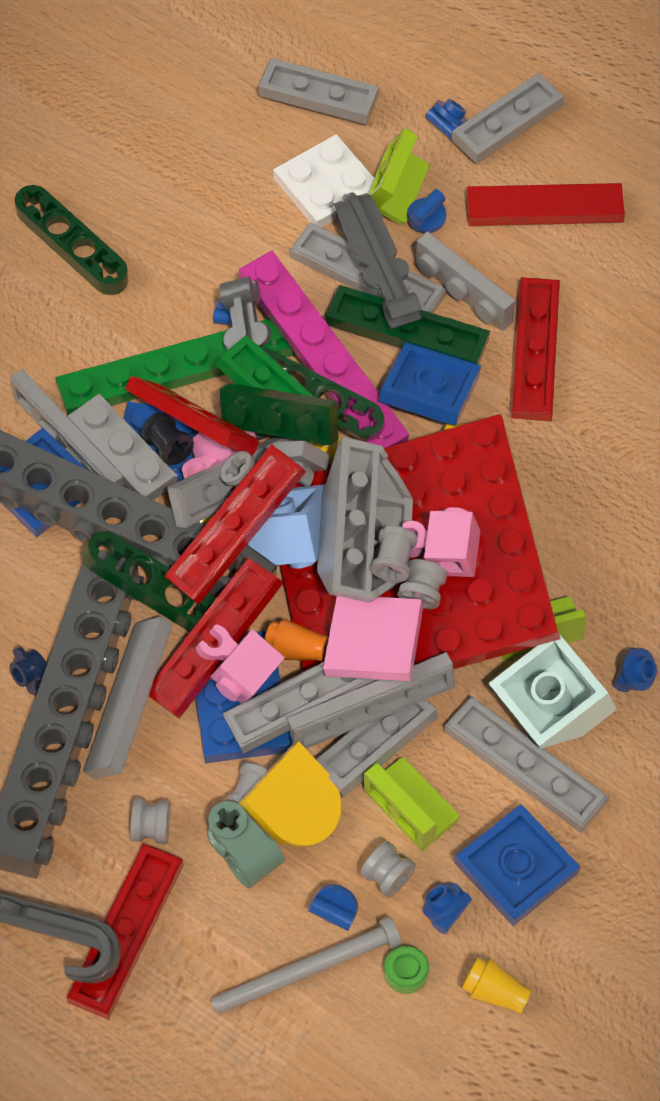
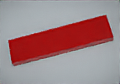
[467,183,625,226]
[511,277,560,422]
[125,376,259,455]
[164,444,306,604]
[148,557,283,719]
[67,843,184,1020]

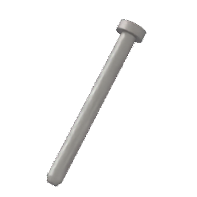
[211,916,402,1013]

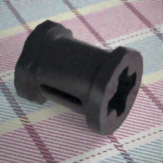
[141,412,194,465]

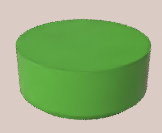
[384,946,429,994]

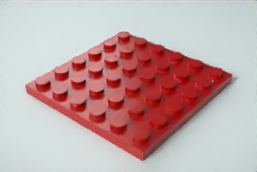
[281,414,561,672]

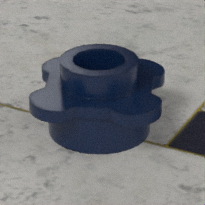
[10,647,47,695]

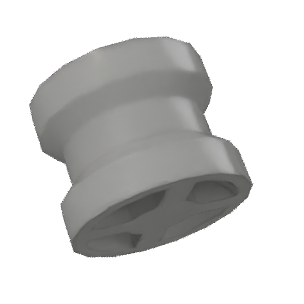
[397,559,448,609]
[130,798,171,844]
[360,841,416,898]

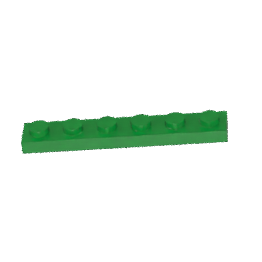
[55,318,296,416]

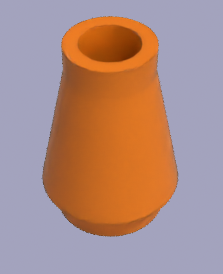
[265,619,329,662]

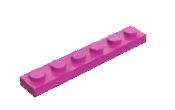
[238,250,410,448]

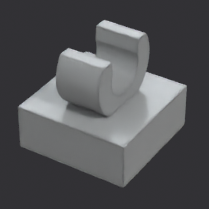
[272,441,330,486]

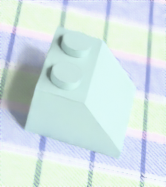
[489,635,617,749]

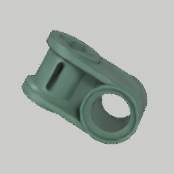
[207,801,285,889]

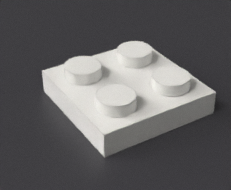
[273,134,374,228]

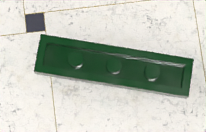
[326,285,490,365]

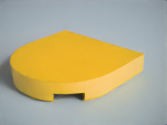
[238,741,341,847]

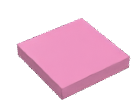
[323,596,423,681]

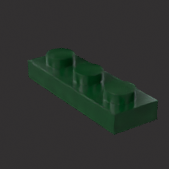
[219,383,339,446]

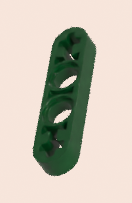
[15,185,129,295]
[258,345,385,441]
[82,531,216,632]

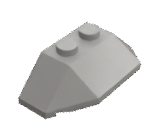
[317,437,413,603]

